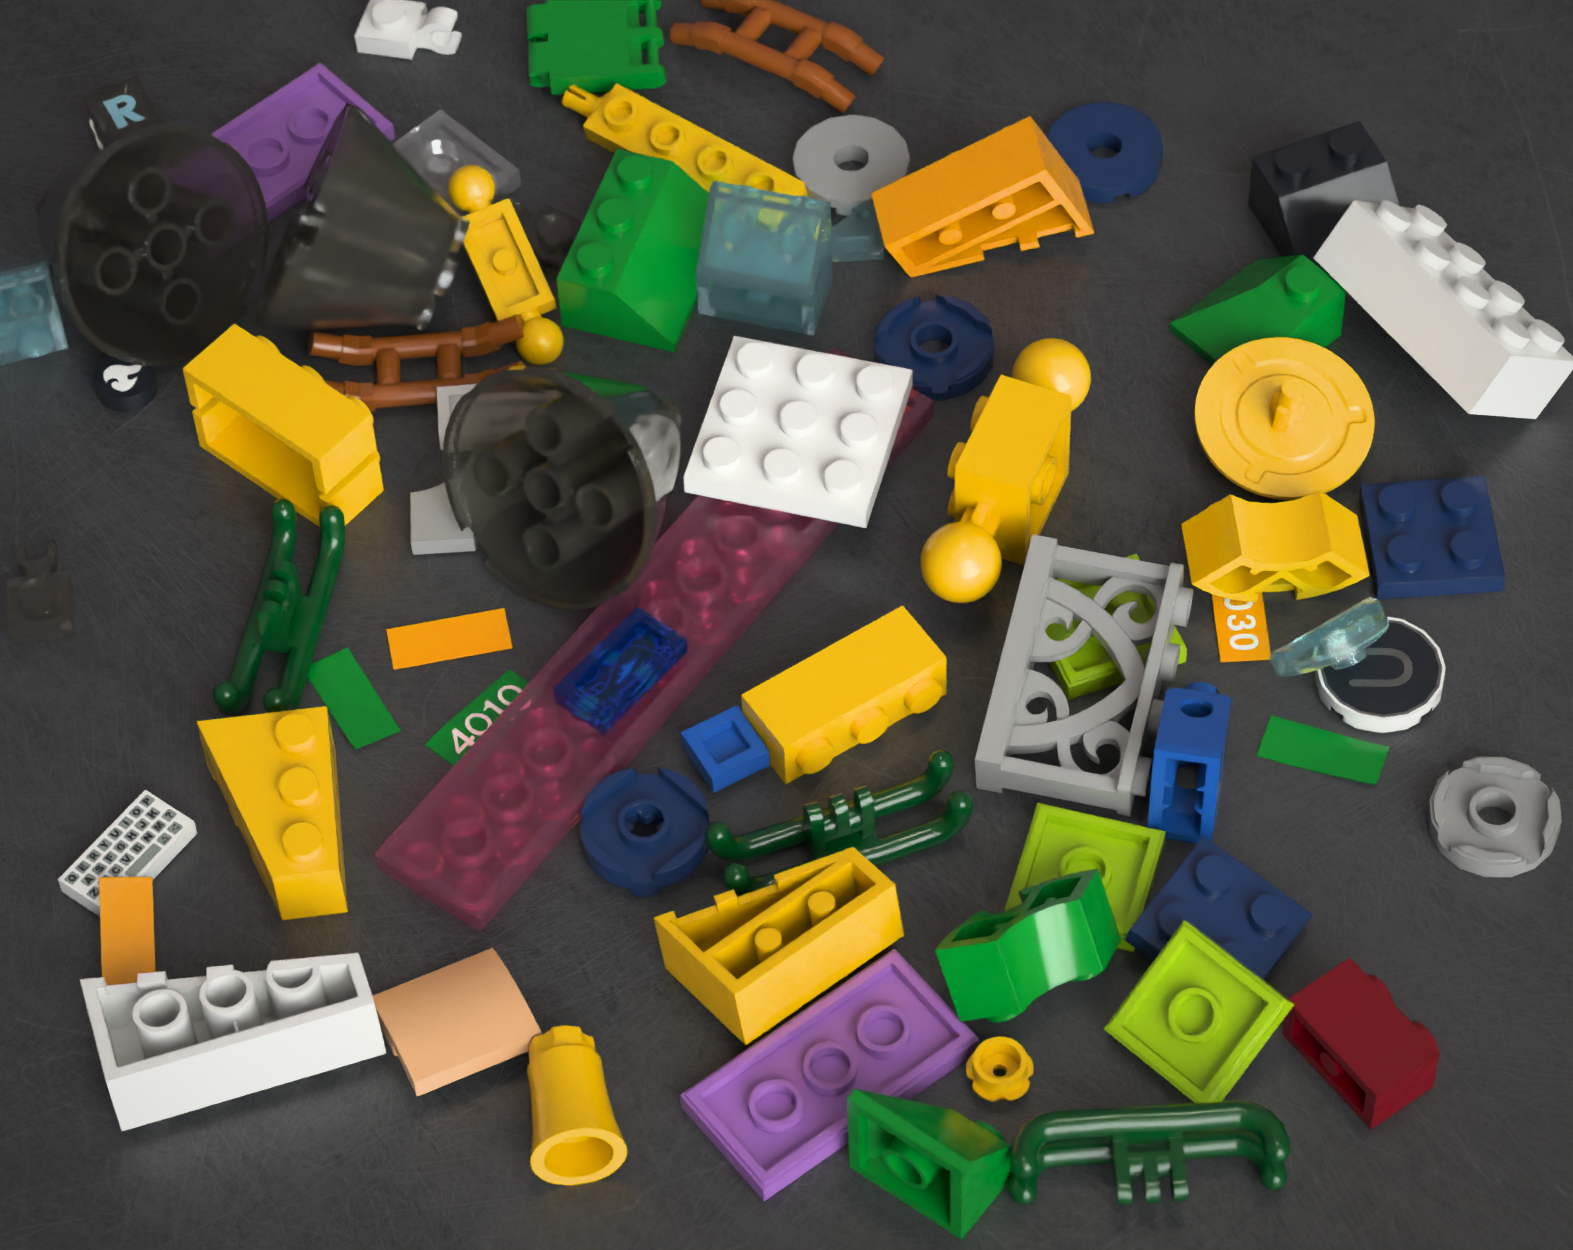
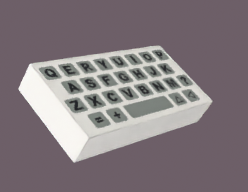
[58,790,197,917]

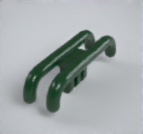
[213,499,345,715]
[705,750,973,897]
[1009,1101,1291,1205]

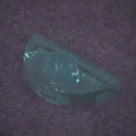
[1270,597,1389,677]

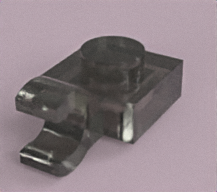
[491,192,583,277]

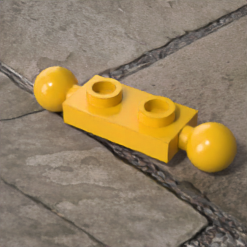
[447,165,564,365]

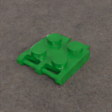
[526,0,666,95]

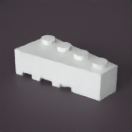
[80,953,386,1131]

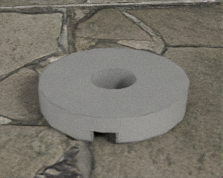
[792,114,910,216]
[1428,757,1562,877]

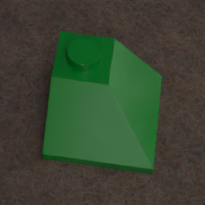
[1169,254,1346,366]
[847,1088,1011,1240]

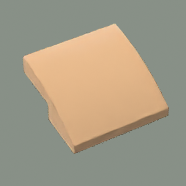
[372,948,542,1096]

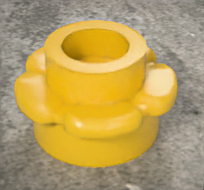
[966,1037,1034,1101]

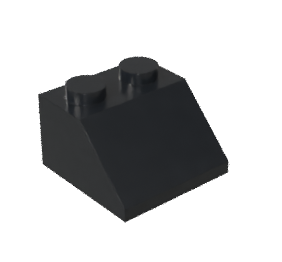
[1248,121,1399,277]

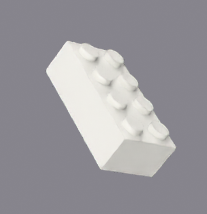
[1314,200,1573,419]

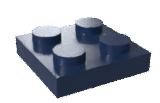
[1359,476,1505,600]
[1125,836,1313,980]

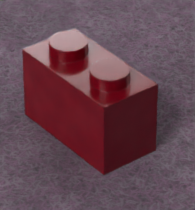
[1282,958,1440,1130]

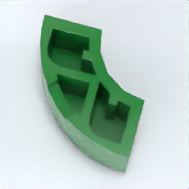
[935,868,1122,1023]

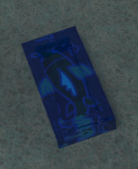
[553,607,688,735]

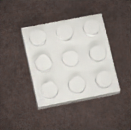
[684,336,913,528]

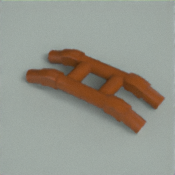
[670,0,885,114]
[307,314,530,412]

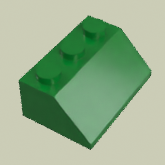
[556,149,733,353]

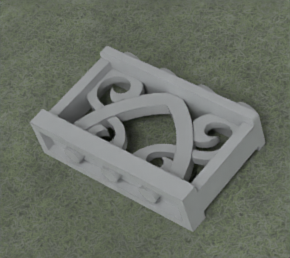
[975,534,1193,816]

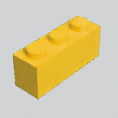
[741,605,946,784]

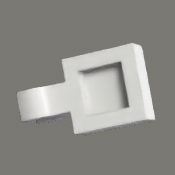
[354,0,462,60]

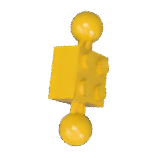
[920,338,1091,603]

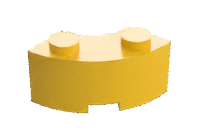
[1181,490,1370,602]

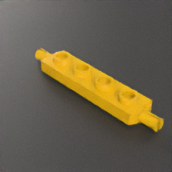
[562,83,831,241]

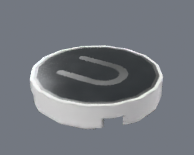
[1315,615,1446,733]

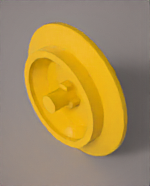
[1194,337,1375,500]

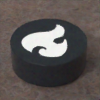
[94,351,158,412]

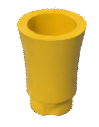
[527,1025,627,1185]

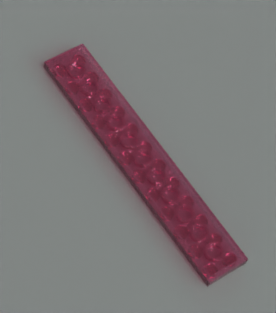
[374,347,934,932]

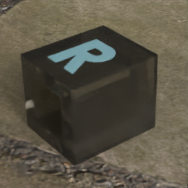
[83,75,172,181]

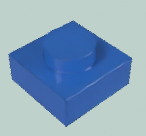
[680,705,770,793]

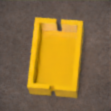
[183,323,384,527]

